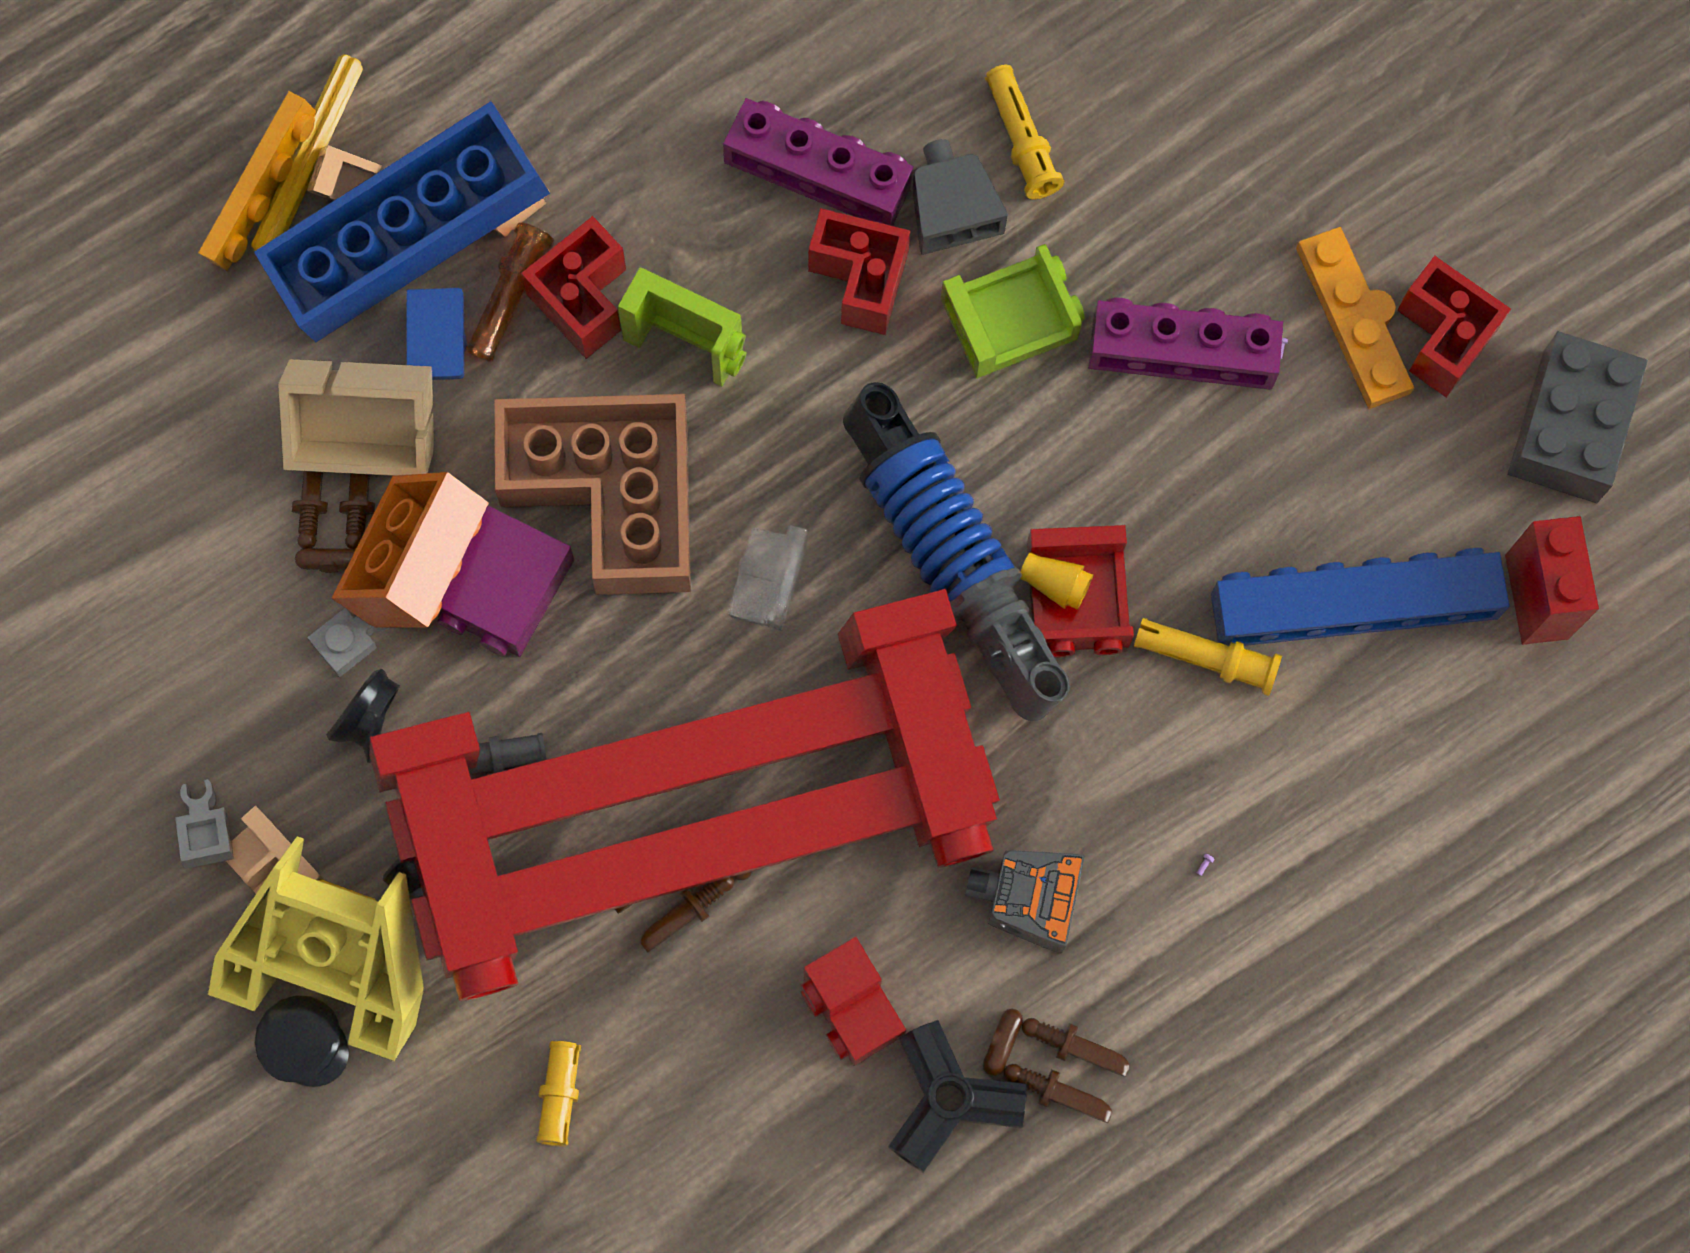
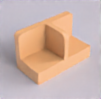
[307,145,382,200]
[226,805,324,894]

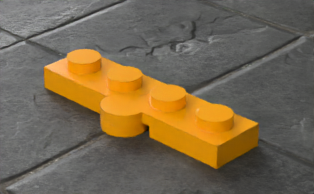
[198,91,317,271]
[1296,227,1414,409]

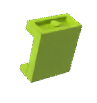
[941,244,1085,379]
[618,267,747,387]

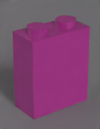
[437,506,574,657]

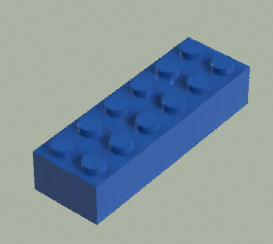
[254,101,550,342]

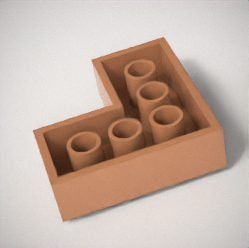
[494,394,691,595]

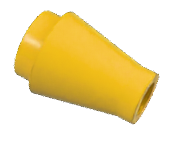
[1020,553,1093,610]

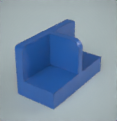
[407,288,467,380]

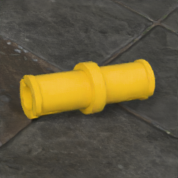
[536,1041,581,1147]

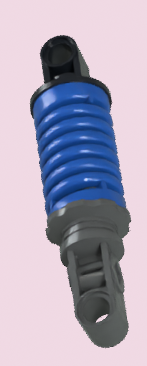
[843,382,1070,721]

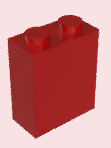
[1505,516,1599,645]

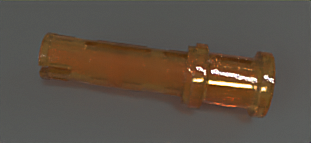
[466,223,554,362]

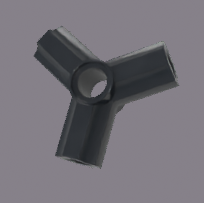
[888,1020,1027,1173]

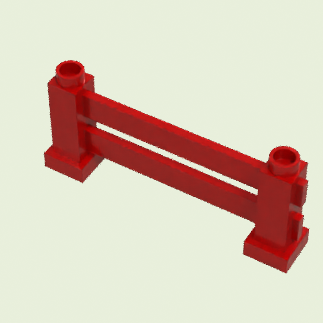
[369,589,1000,1001]

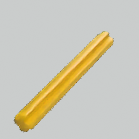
[251,54,363,251]

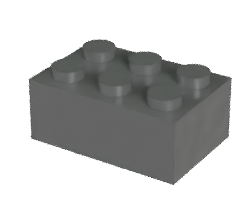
[1507,331,1648,504]

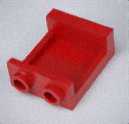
[1027,525,1134,658]

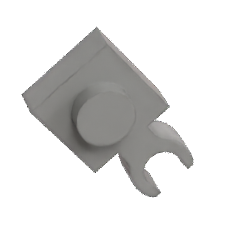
[307,608,389,678]
[175,779,234,869]

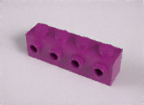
[723,98,914,226]
[1088,298,1283,390]

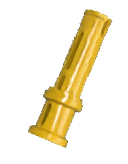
[985,65,1064,200]
[1134,618,1282,696]

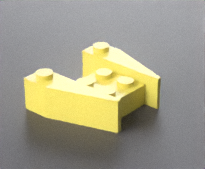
[208,836,424,1061]

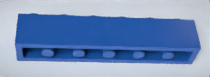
[1211,548,1510,646]

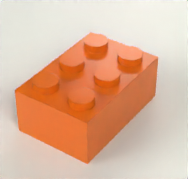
[331,472,489,628]

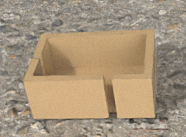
[278,359,434,476]

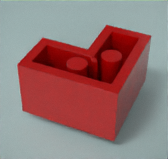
[808,208,911,335]
[521,216,626,359]
[1397,256,1511,398]
[800,937,906,1066]

